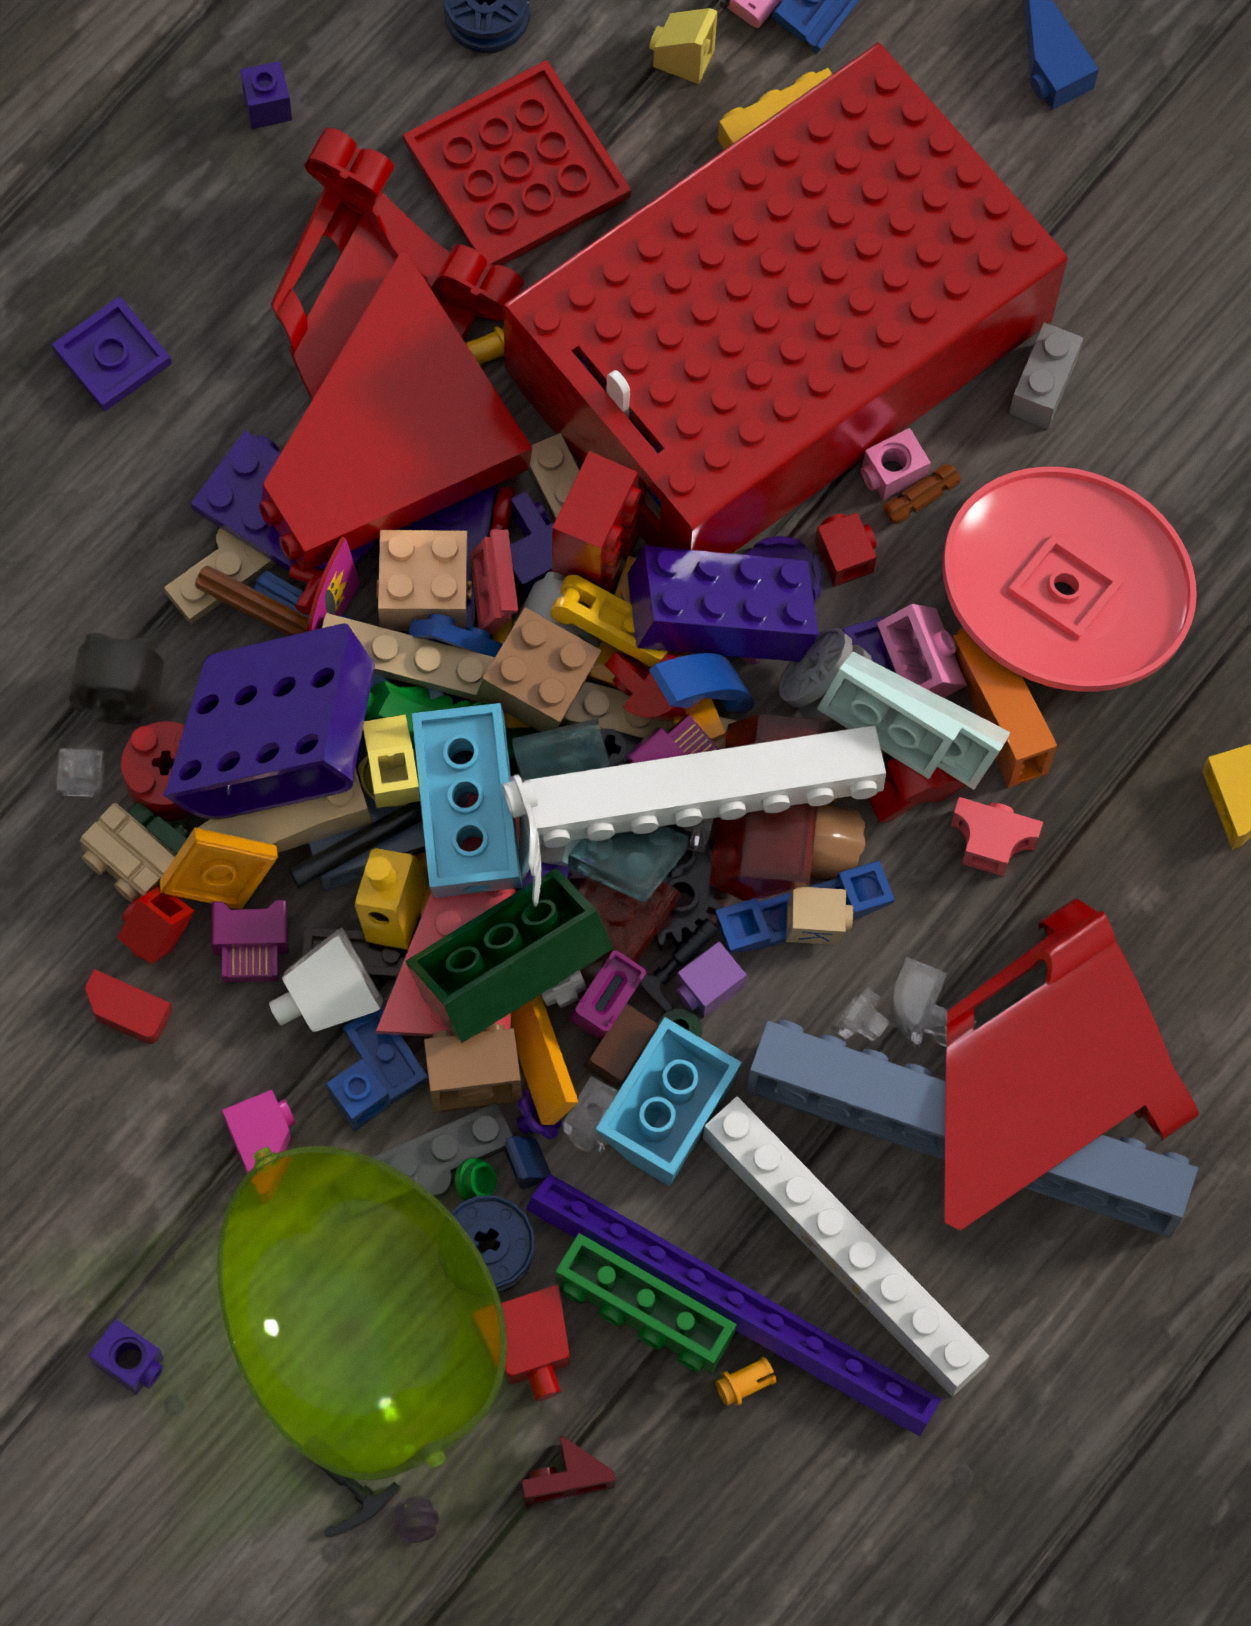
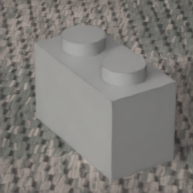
[1009,322,1084,430]

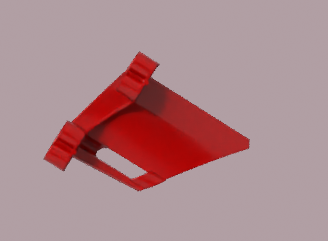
[271,127,525,400]

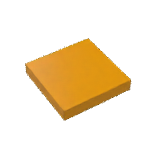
[159,827,278,910]

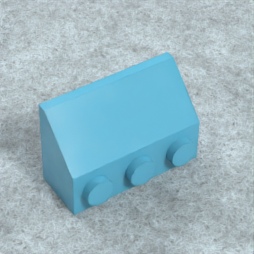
[595,1017,742,1187]

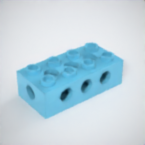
[412,703,523,898]

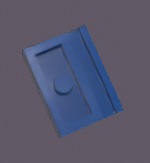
[771,0,859,54]

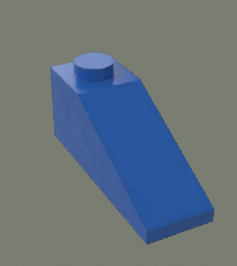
[1023,0,1099,110]

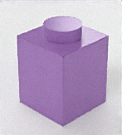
[675,941,747,1018]

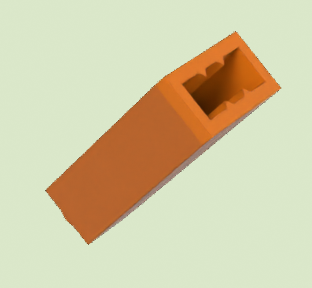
[953,627,1057,788]

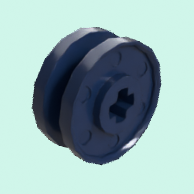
[443,0,530,53]
[440,1195,534,1295]

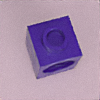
[240,61,292,129]
[88,1318,164,1395]

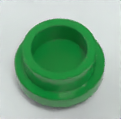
[455,1158,497,1201]

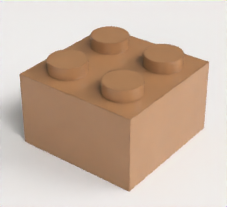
[476,607,602,738]
[424,1024,521,1114]

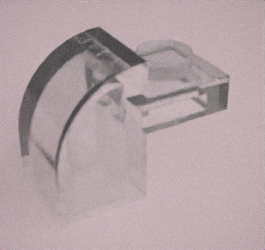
[891,957,977,1048]

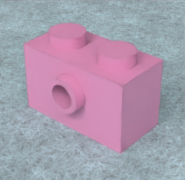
[877,604,967,698]

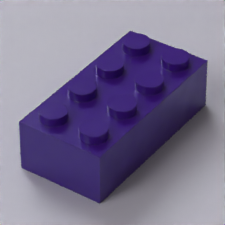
[627,546,819,662]

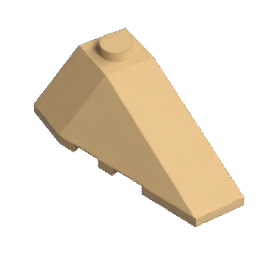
[198,766,373,853]

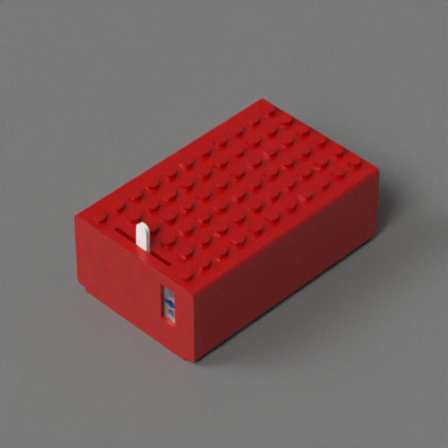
[503,42,1068,554]

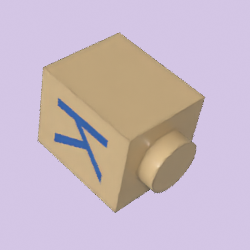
[786,886,853,945]

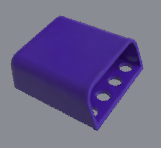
[163,623,375,819]

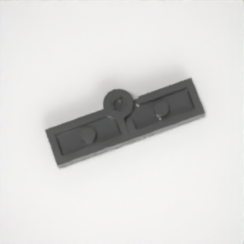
[333,1102,513,1218]

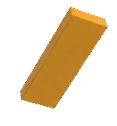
[510,994,579,1125]

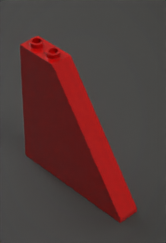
[259,251,533,573]

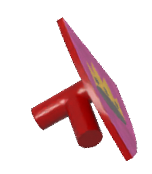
[289,537,360,632]

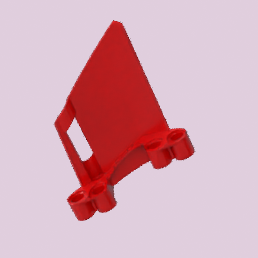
[945,898,1199,1231]

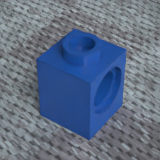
[326,1058,391,1132]

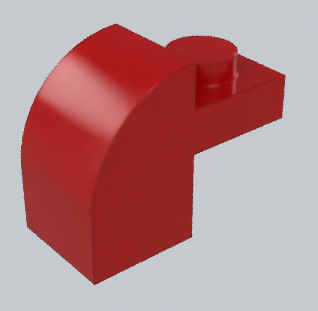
[604,652,704,722]
[868,758,966,823]

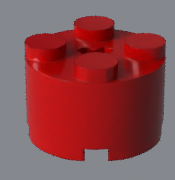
[121,721,191,821]

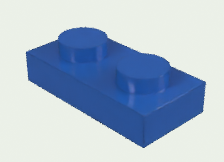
[408,614,503,657]
[343,1005,428,1104]

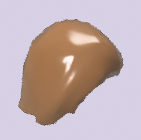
[777,803,865,879]

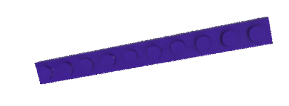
[526,1173,941,1436]

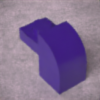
[510,491,555,600]

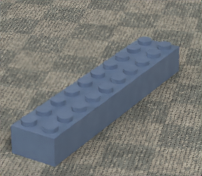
[746,1020,1199,1238]

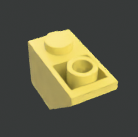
[363,715,420,808]

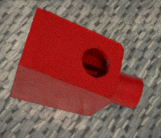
[475,1285,570,1402]

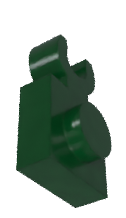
[128,802,190,855]

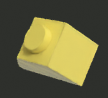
[649,8,718,84]

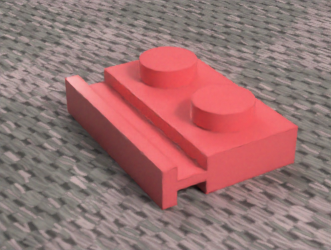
[470,529,518,634]

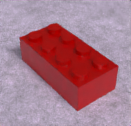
[552,451,642,594]

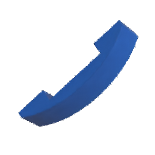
[649,653,754,713]
[715,860,895,953]

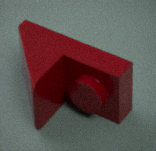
[522,1436,616,1506]

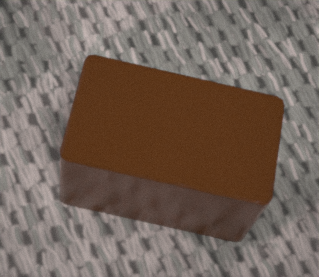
[583,1004,658,1087]

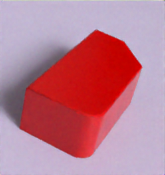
[85,969,173,1044]

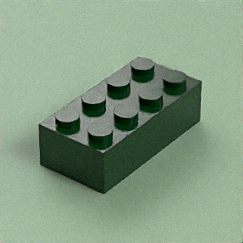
[405,868,614,1043]

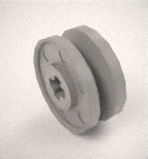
[779,628,872,724]

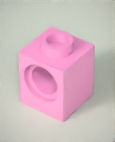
[860,428,931,501]

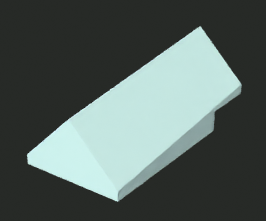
[817,652,1011,790]

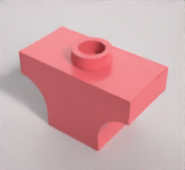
[950,797,1043,877]

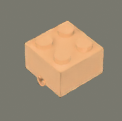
[376,530,472,631]

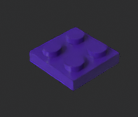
[52,296,172,412]

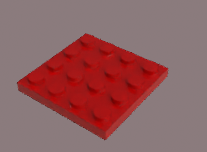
[403,60,631,266]

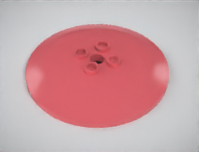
[942,467,1197,692]

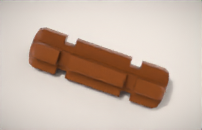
[883,464,961,524]

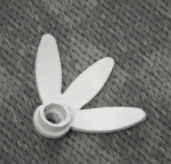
[502,774,541,907]

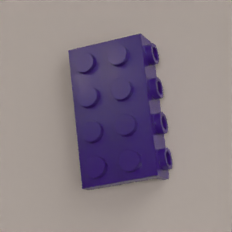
[191,431,380,571]

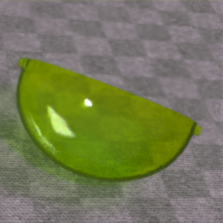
[217,1146,507,1480]

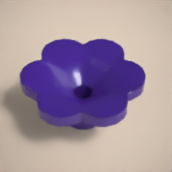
[517,1088,562,1140]

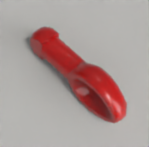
[489,486,514,537]

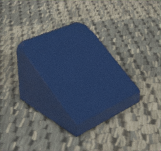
[504,1136,551,1190]

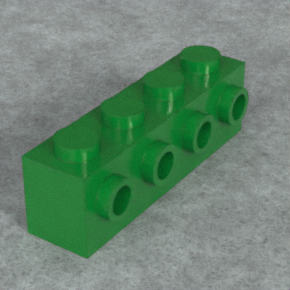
[555,1233,737,1374]

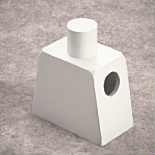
[269,928,383,1032]

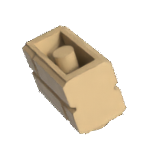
[80,803,176,903]

